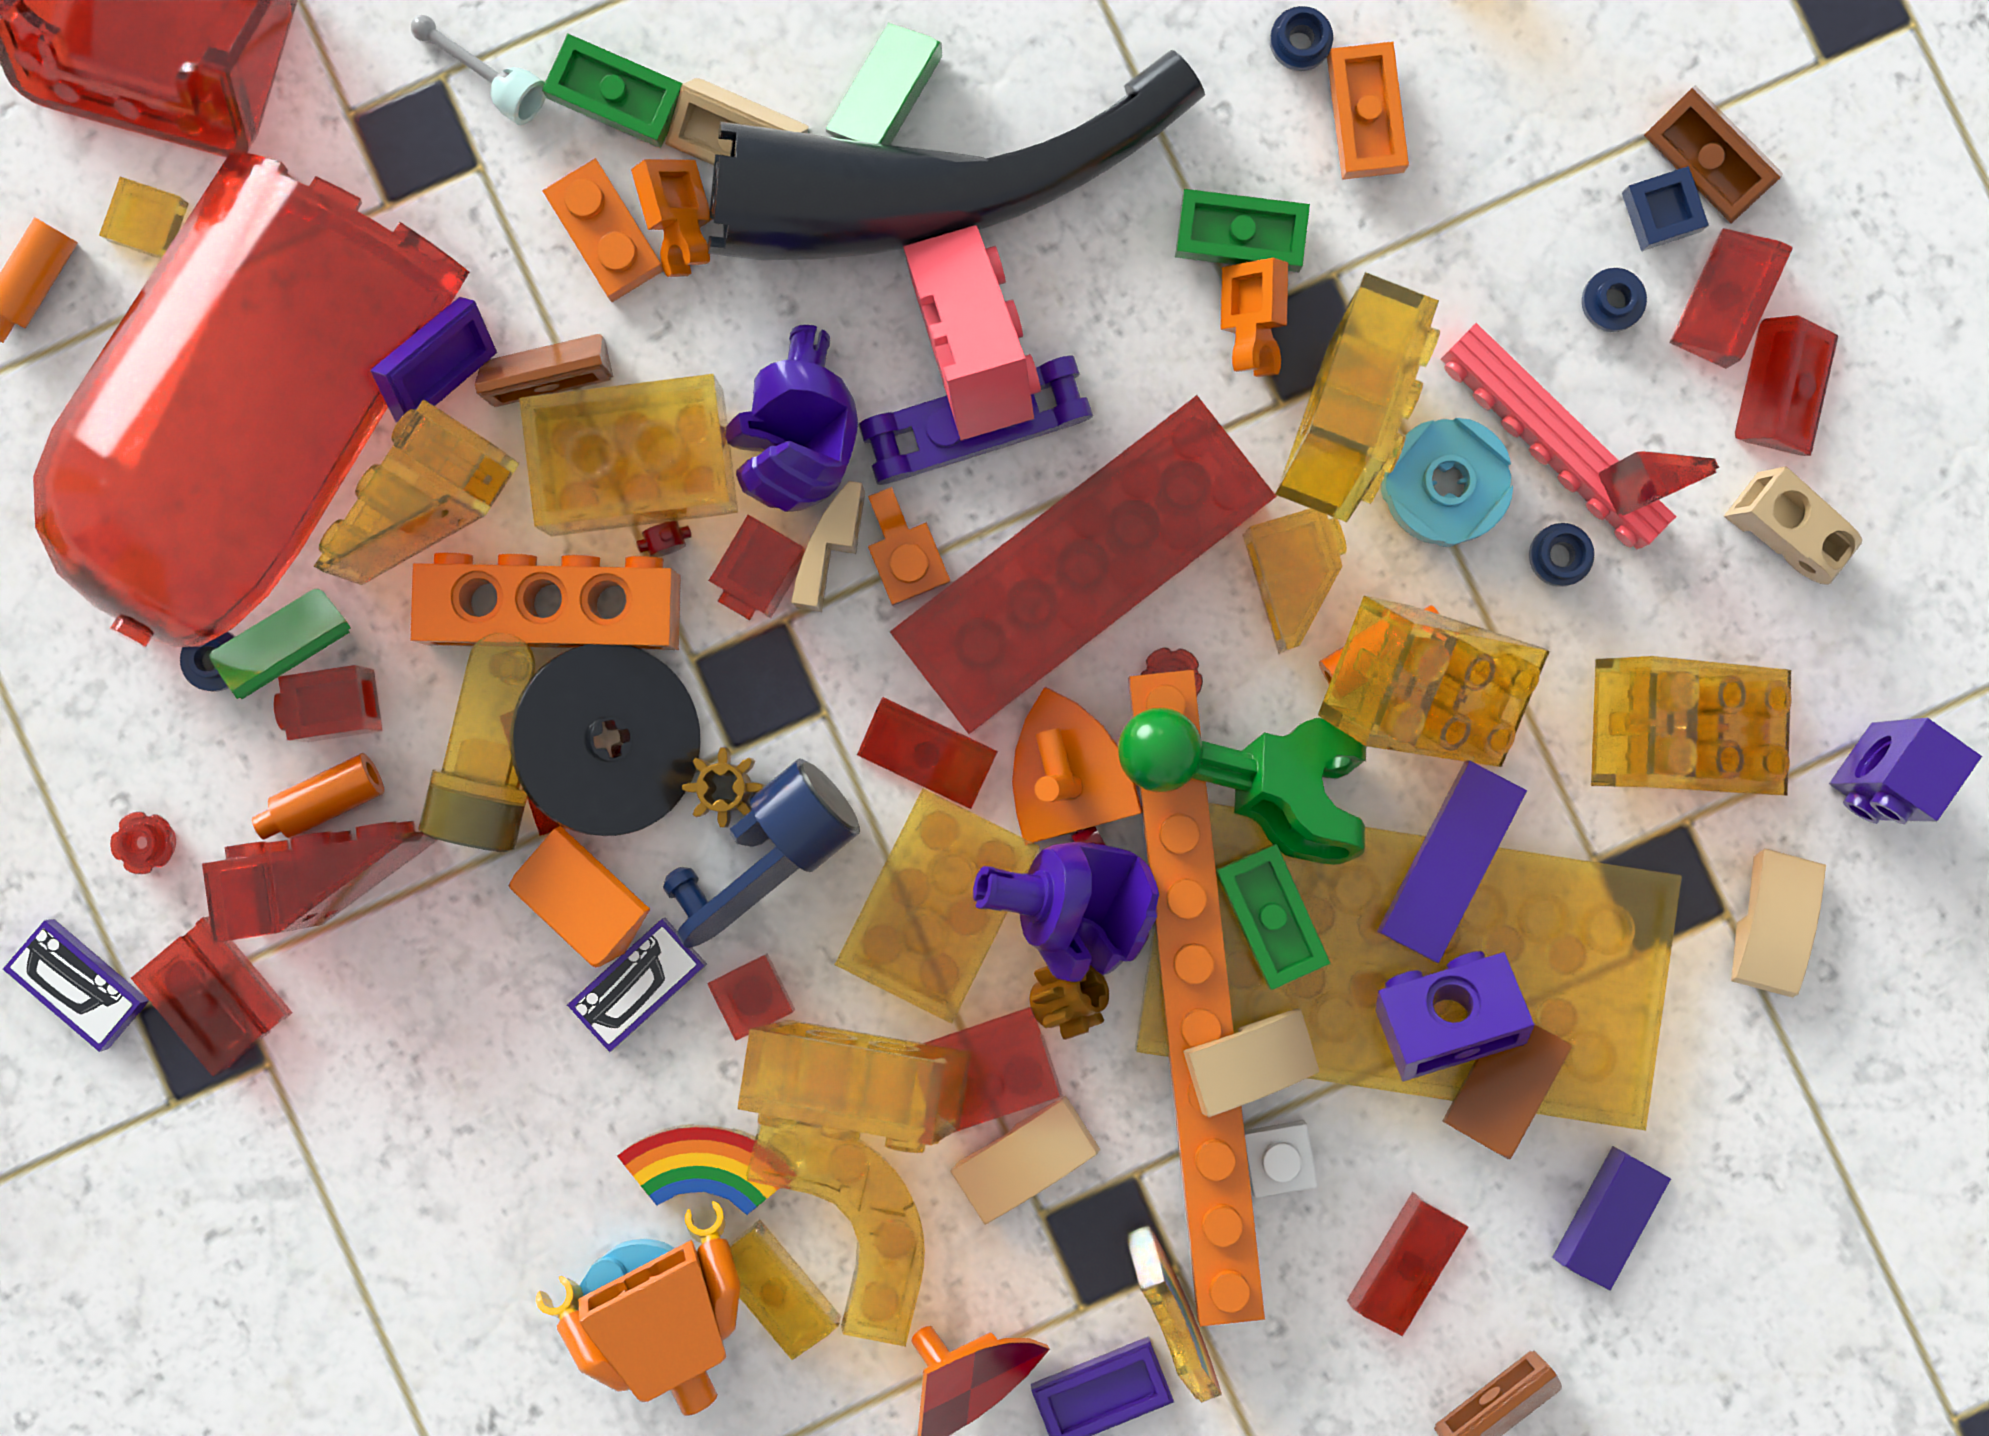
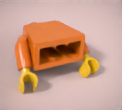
[536,1201,741,1416]

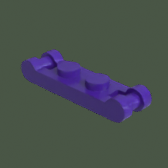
[858,355,1093,485]

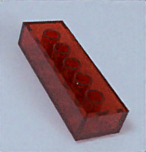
[890,395,1277,737]

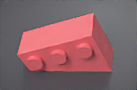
[903,225,1041,440]

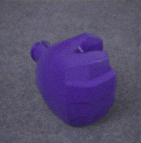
[726,324,858,512]
[973,842,1159,982]

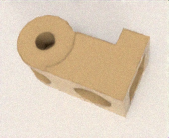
[1724,466,1862,585]

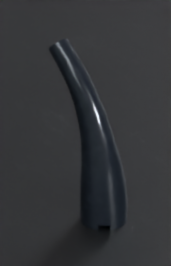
[708,50,1205,260]

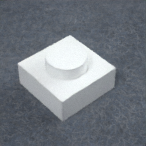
[1244,1120,1318,1198]

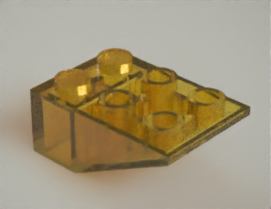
[314,399,520,585]
[1318,595,1550,767]
[1591,656,1792,796]

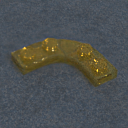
[746,1112,925,1347]

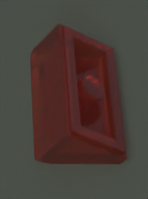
[1669,228,1793,369]
[1735,315,1838,456]
[1599,451,1719,516]
[857,697,998,809]
[1346,1191,1469,1337]

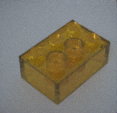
[1275,272,1440,522]
[519,374,738,536]
[834,788,1040,1024]
[737,1019,972,1153]

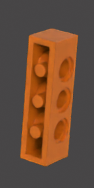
[410,553,681,650]

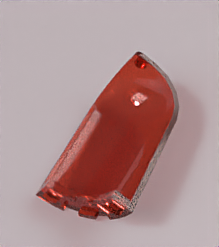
[33,152,470,648]

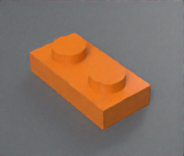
[1327,41,1409,180]
[542,158,664,302]

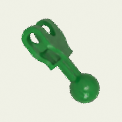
[1118,708,1367,865]

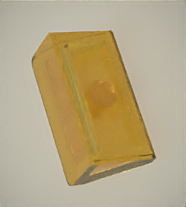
[729,1219,842,1360]

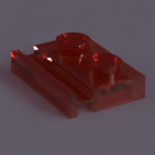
[131,916,293,1076]
[911,1007,1064,1137]

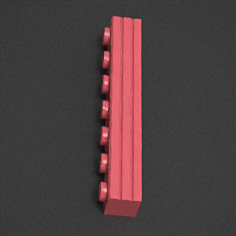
[1441,323,1677,549]

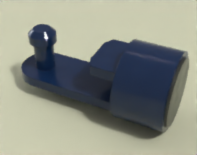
[663,759,860,948]

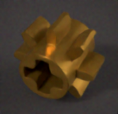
[682,747,766,827]
[1029,965,1109,1040]

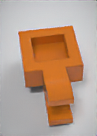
[631,159,712,277]
[1221,258,1288,377]
[868,487,951,606]

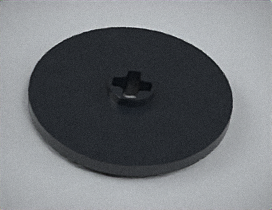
[510,644,701,836]

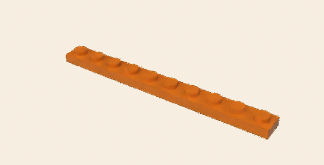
[1128,670,1265,1327]

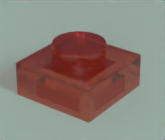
[707,953,795,1041]

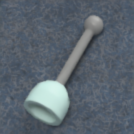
[411,15,546,125]

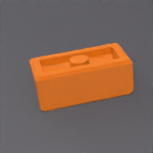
[508,826,650,968]

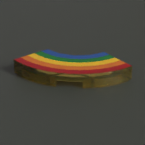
[617,1124,799,1215]
[1127,1225,1222,1403]

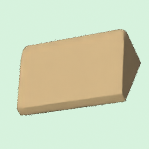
[665,78,809,165]

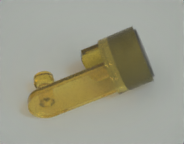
[418,633,535,852]

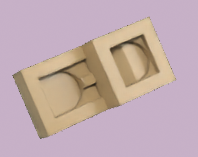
[791,481,865,612]
[1731,848,1826,998]
[1183,1008,1320,1117]
[950,1095,1101,1225]

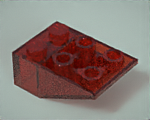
[202,821,438,943]

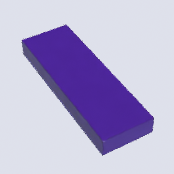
[1377,760,1528,963]

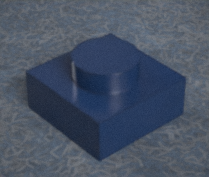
[1622,166,1709,251]

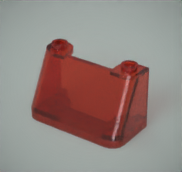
[0,0,298,158]

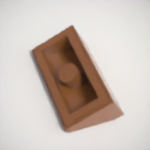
[1644,85,1783,224]
[475,334,614,407]
[1442,1024,1572,1160]
[1434,1351,1562,1436]

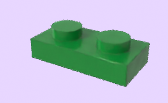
[542,33,683,148]
[1175,189,1310,273]
[1216,844,1331,990]

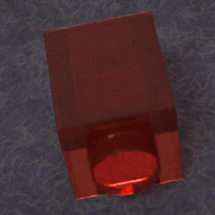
[708,514,805,621]
[273,665,383,742]

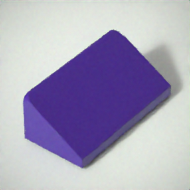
[1552,1146,1671,1291]

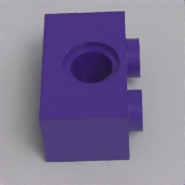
[1829,717,1983,824]
[1375,951,1534,1082]

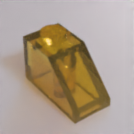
[1242,504,1347,654]

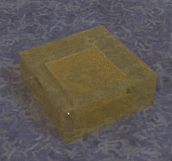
[99,176,189,261]

